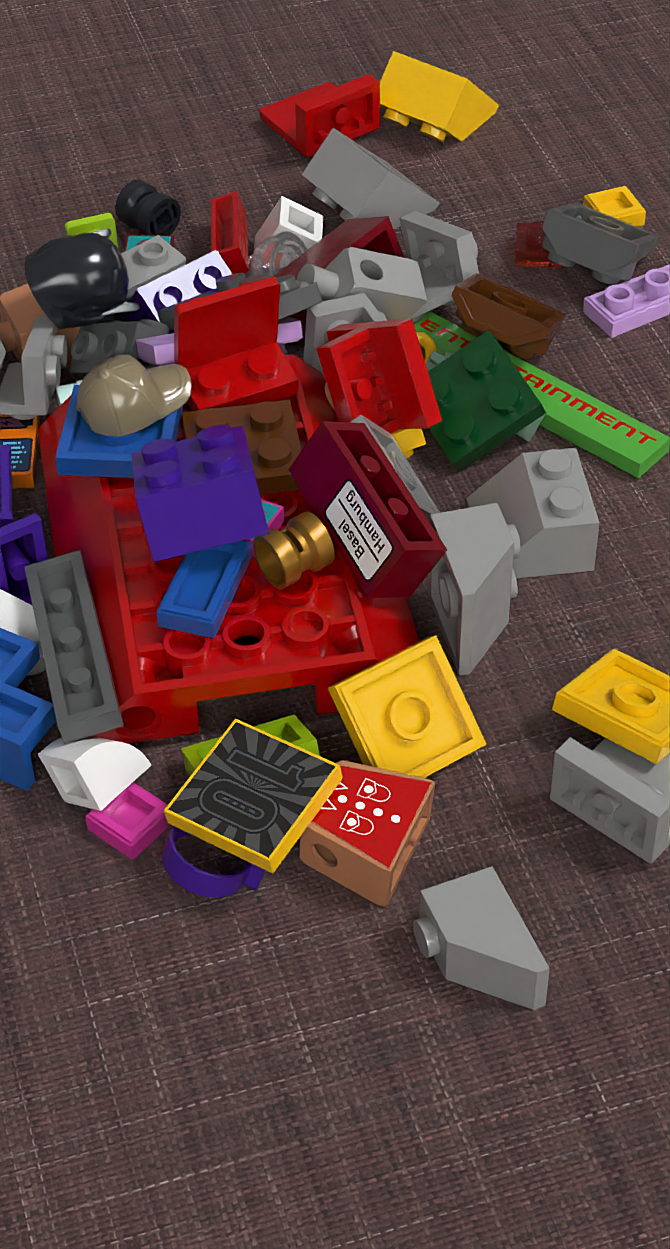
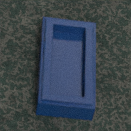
[156,540,252,638]

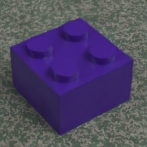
[131,425,269,562]

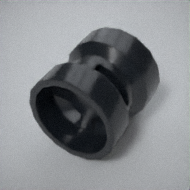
[115,179,181,235]

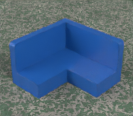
[0,628,57,791]

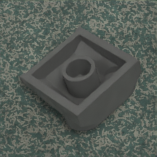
[541,202,662,285]

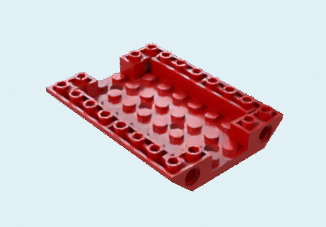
[38,354,419,744]

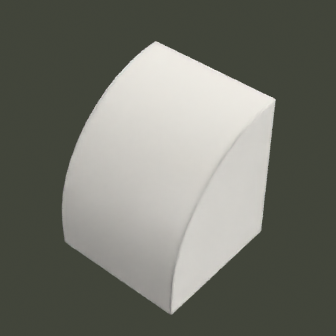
[253,196,323,270]
[38,736,151,811]

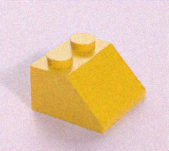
[380,51,499,142]

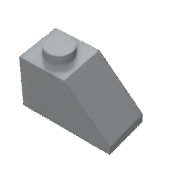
[413,866,550,1010]

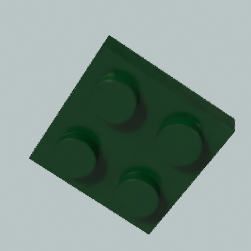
[428,330,546,472]

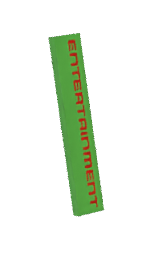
[413,311,670,478]

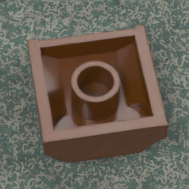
[451,273,566,360]

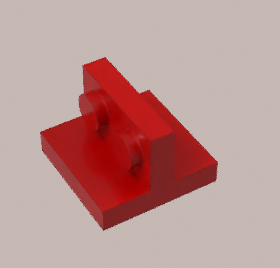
[316,319,442,433]

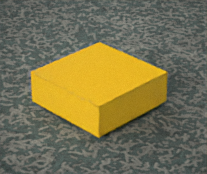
[583,186,646,227]

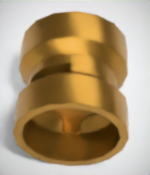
[253,511,335,589]

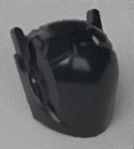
[24,228,140,329]

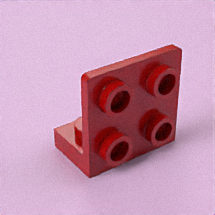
[259,74,380,158]
[174,277,299,411]

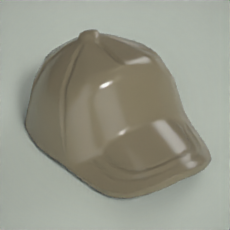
[76,355,192,437]

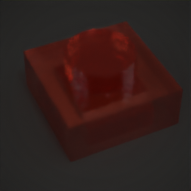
[515,221,563,268]

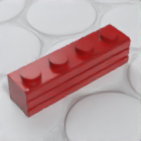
[210,191,249,274]

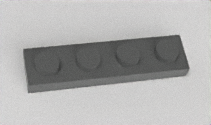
[24,550,124,744]

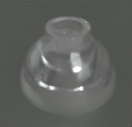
[248,232,308,277]

